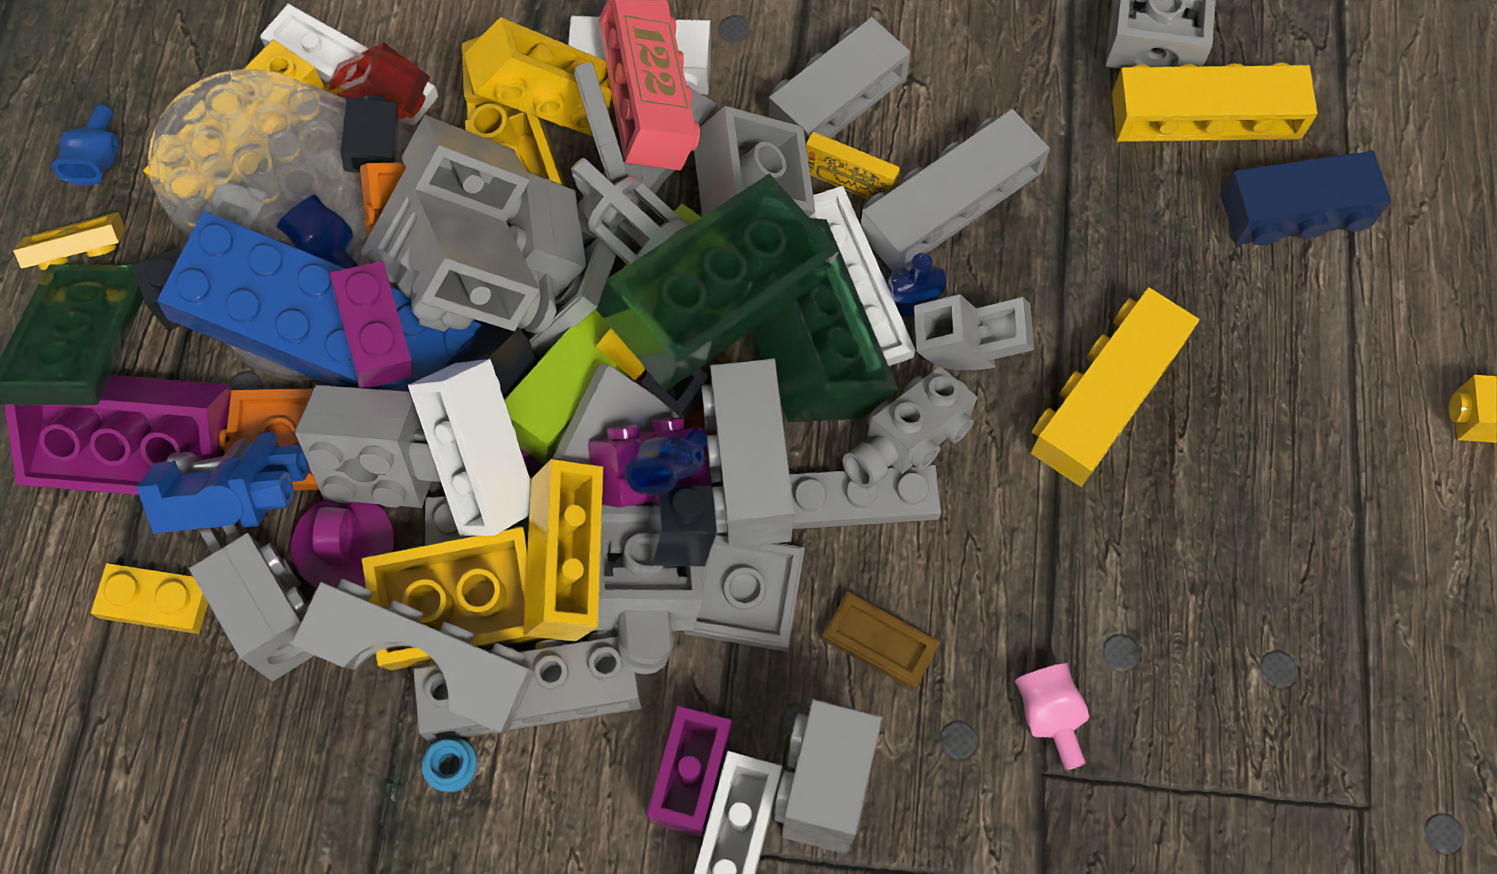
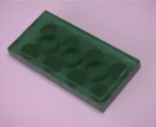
[0,264,144,406]

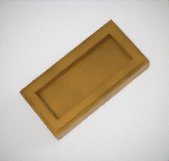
[822,591,940,691]

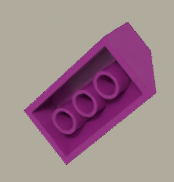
[2,369,231,495]

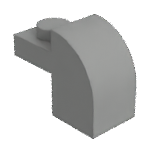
[914,294,1034,370]

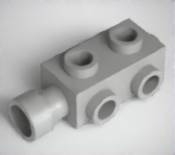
[843,366,977,489]

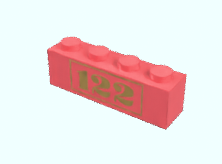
[598,0,700,171]

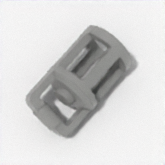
[571,158,692,280]

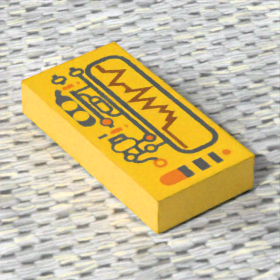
[806,132,900,200]

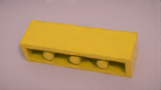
[1112,63,1318,142]
[1031,287,1200,487]

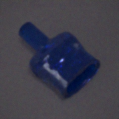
[276,194,359,269]
[888,253,947,316]
[625,429,707,495]

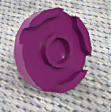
[291,500,398,590]

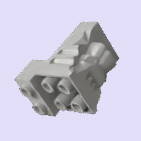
[361,115,540,332]

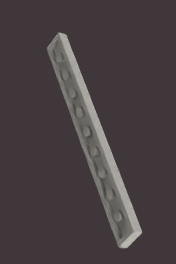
[425,465,941,546]

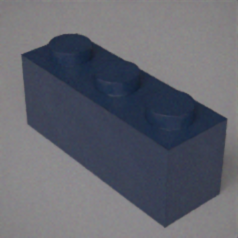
[1220,151,1391,245]

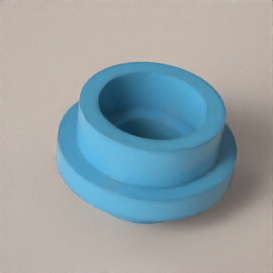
[422,737,478,793]

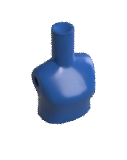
[51,105,119,185]

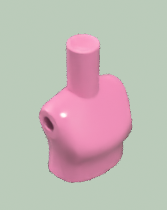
[1015,663,1089,770]

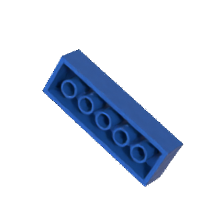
[157,210,484,392]

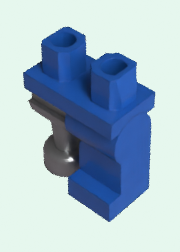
[136,432,309,533]

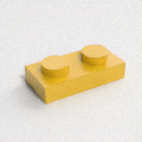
[13,212,126,270]
[91,563,208,634]

